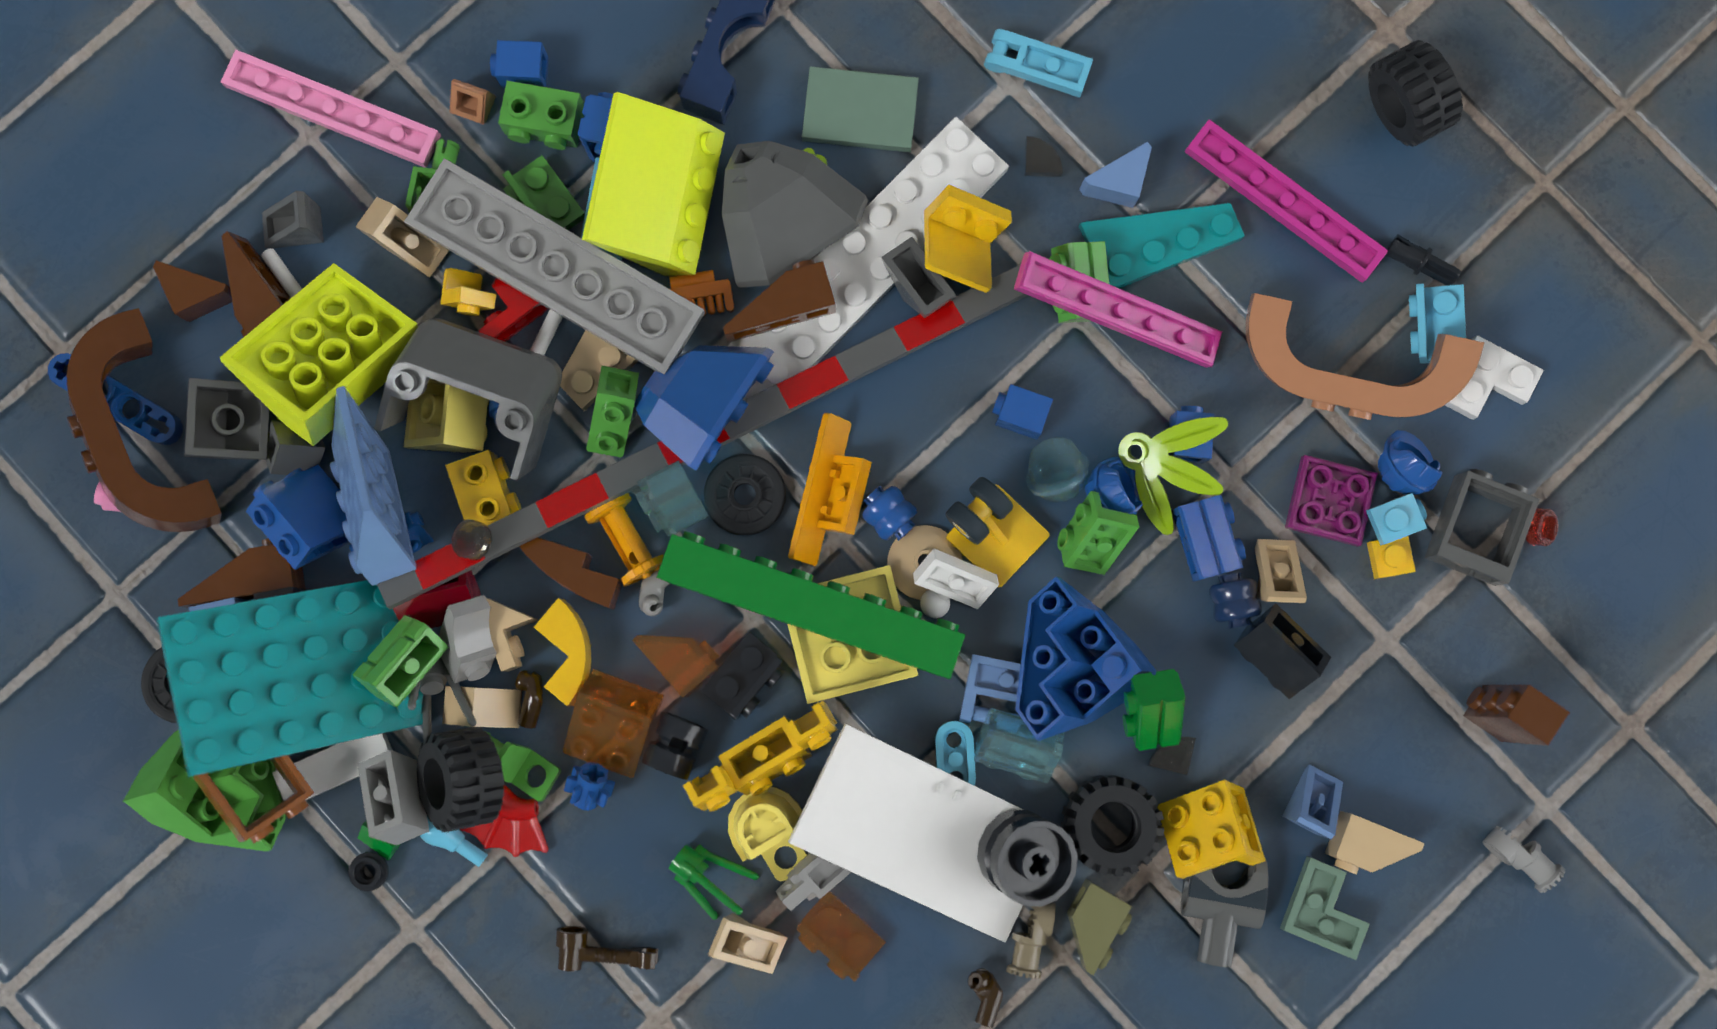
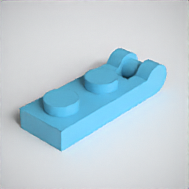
[984,29,1093,98]

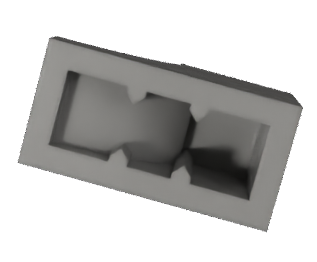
[439,595,497,684]

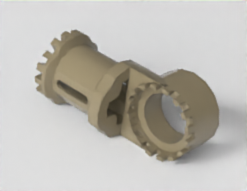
[1007,902,1056,979]

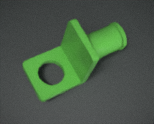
[406,139,460,213]
[487,732,561,802]

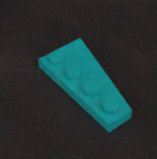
[1079,203,1245,288]

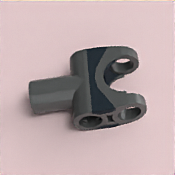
[1180,856,1268,967]

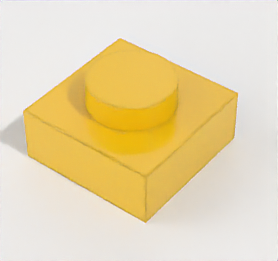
[1367,536,1416,579]

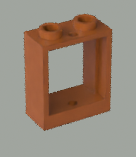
[185,755,314,843]

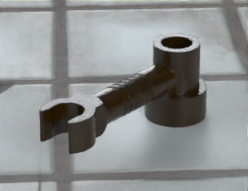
[556,926,658,971]

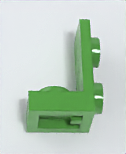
[586,366,639,457]

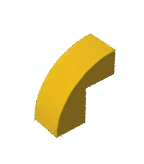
[534,598,591,706]

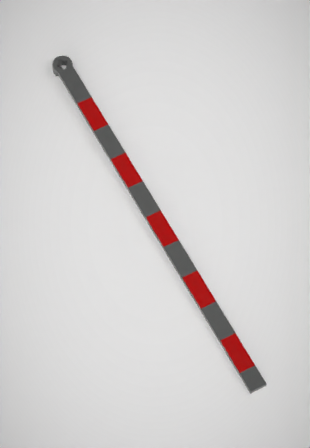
[377,261,1028,610]

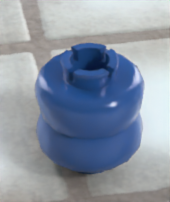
[862,486,917,541]

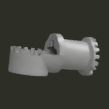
[1482,826,1566,893]

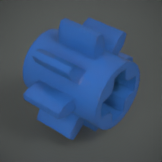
[564,762,615,811]

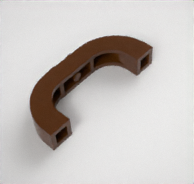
[67,308,222,532]

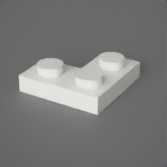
[1445,335,1544,420]

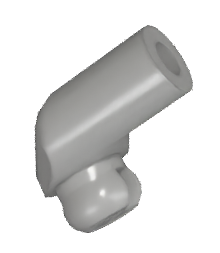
[639,569,670,616]

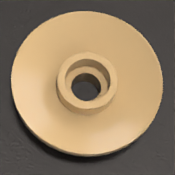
[887,525,962,600]

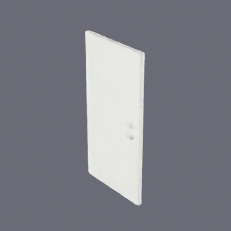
[788,724,1024,943]

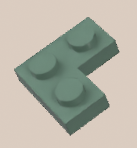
[1280,856,1369,960]

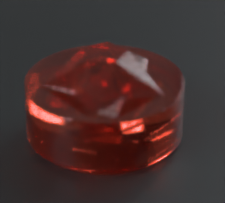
[1526,508,1559,546]

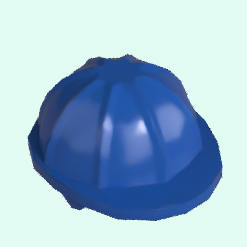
[1378,430,1443,495]
[1084,457,1143,515]

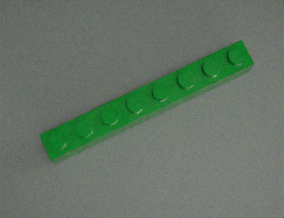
[656,531,965,679]

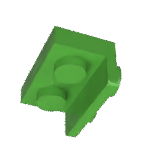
[502,155,585,230]
[1057,491,1139,575]

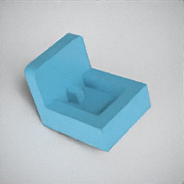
[1366,493,1427,546]

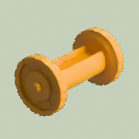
[584,493,664,587]

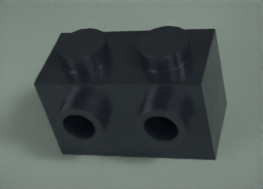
[1234,603,1331,699]

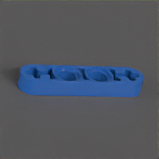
[48,353,183,445]

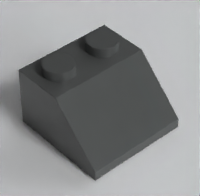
[184,378,269,460]

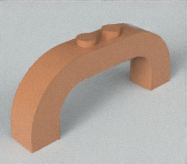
[1246,293,1485,420]

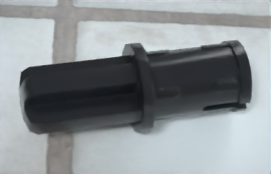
[1385,234,1461,286]

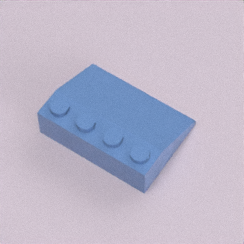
[330,386,417,586]

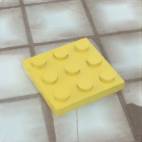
[788,565,919,704]

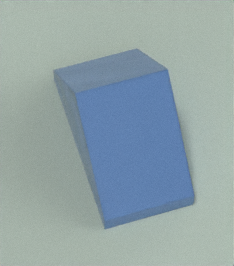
[1079,142,1152,208]
[1282,764,1343,839]

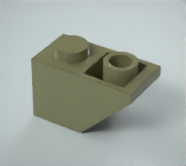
[1067,878,1132,976]

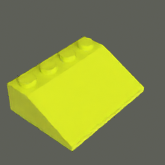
[582,92,725,276]
[220,263,418,446]

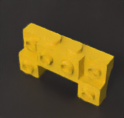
[683,701,838,812]

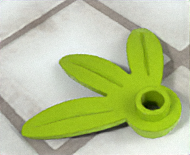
[1118,417,1228,535]

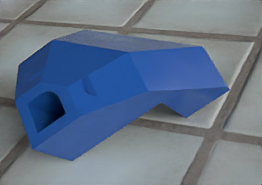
[634,345,774,471]
[1015,576,1156,741]

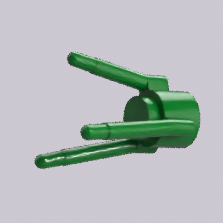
[668,844,759,920]

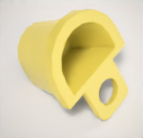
[728,787,807,881]

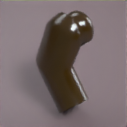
[515,670,543,729]
[968,968,1003,1028]

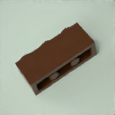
[1463,684,1570,746]

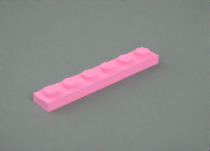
[221,50,441,168]

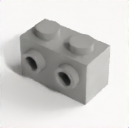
[357,750,429,845]

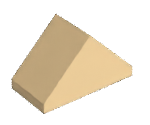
[442,686,522,728]

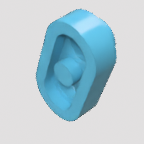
[935,721,976,786]

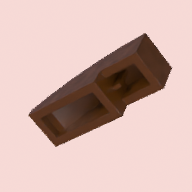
[519,537,623,610]

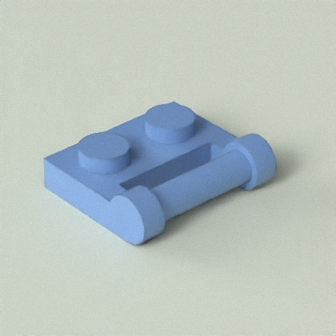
[959,654,1034,737]

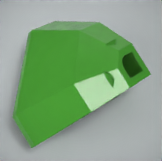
[123,729,286,851]

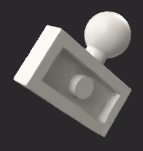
[913,548,999,618]

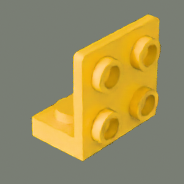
[924,184,1012,293]
[1158,779,1266,879]

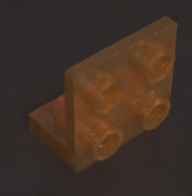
[563,669,664,778]

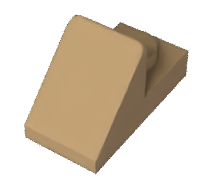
[1255,539,1307,603]
[486,598,538,672]
[708,913,787,974]

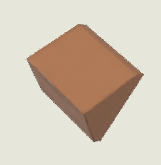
[450,79,496,125]

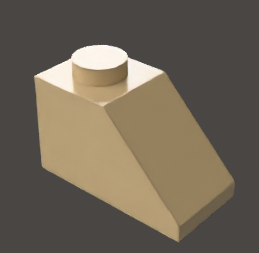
[356,197,449,277]
[1324,811,1425,875]

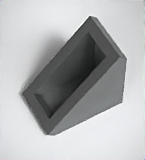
[262,191,324,249]
[881,237,956,318]

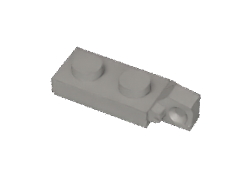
[776,853,851,911]

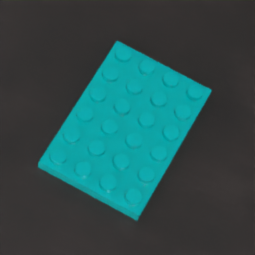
[157,580,423,777]

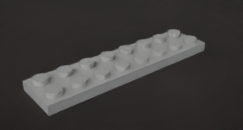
[404,158,705,374]

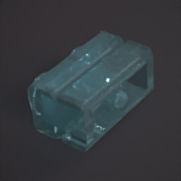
[974,707,1064,784]

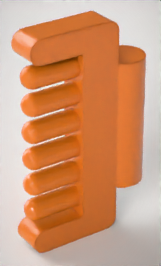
[669,270,735,316]

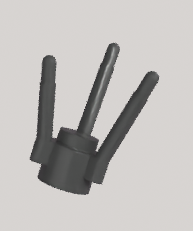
[408,657,477,738]

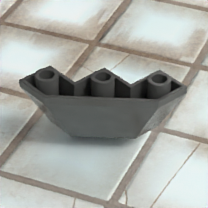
[722,141,868,288]

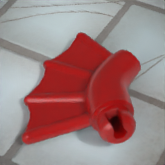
[460,784,549,857]

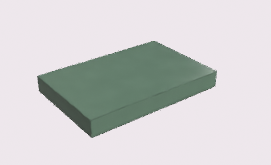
[802,67,919,152]

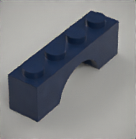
[677,0,776,125]

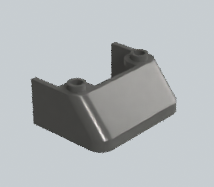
[374,318,562,481]

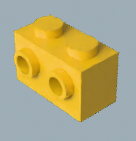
[445,450,522,534]

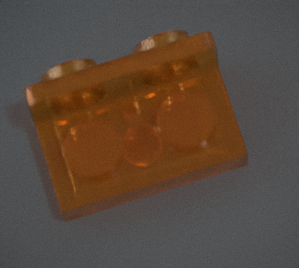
[797,891,886,982]

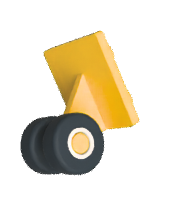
[946,477,1050,588]

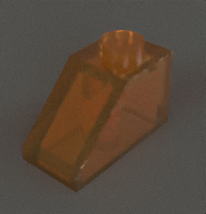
[632,635,720,698]

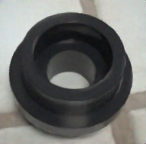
[349,852,389,891]

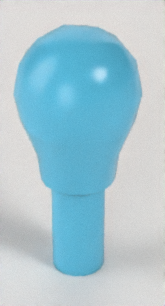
[420,817,488,867]

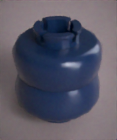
[1209,572,1262,629]

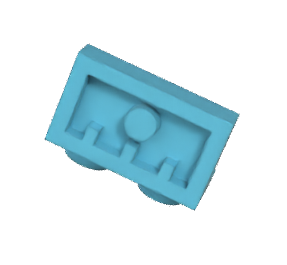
[1409,283,1466,364]

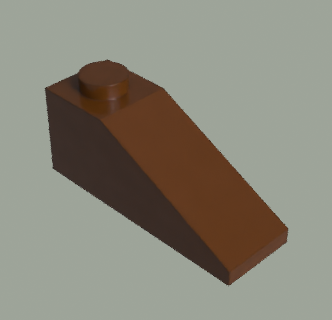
[222,231,290,337]
[723,260,836,342]
[178,539,306,608]

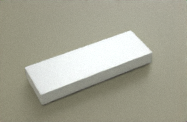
[272,733,393,801]

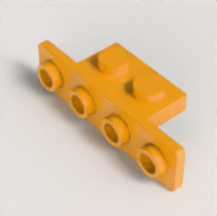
[788,413,872,566]

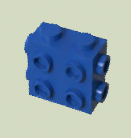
[246,465,350,570]

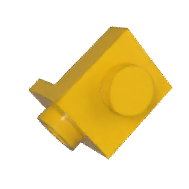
[441,268,496,316]

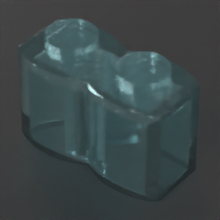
[636,461,709,537]

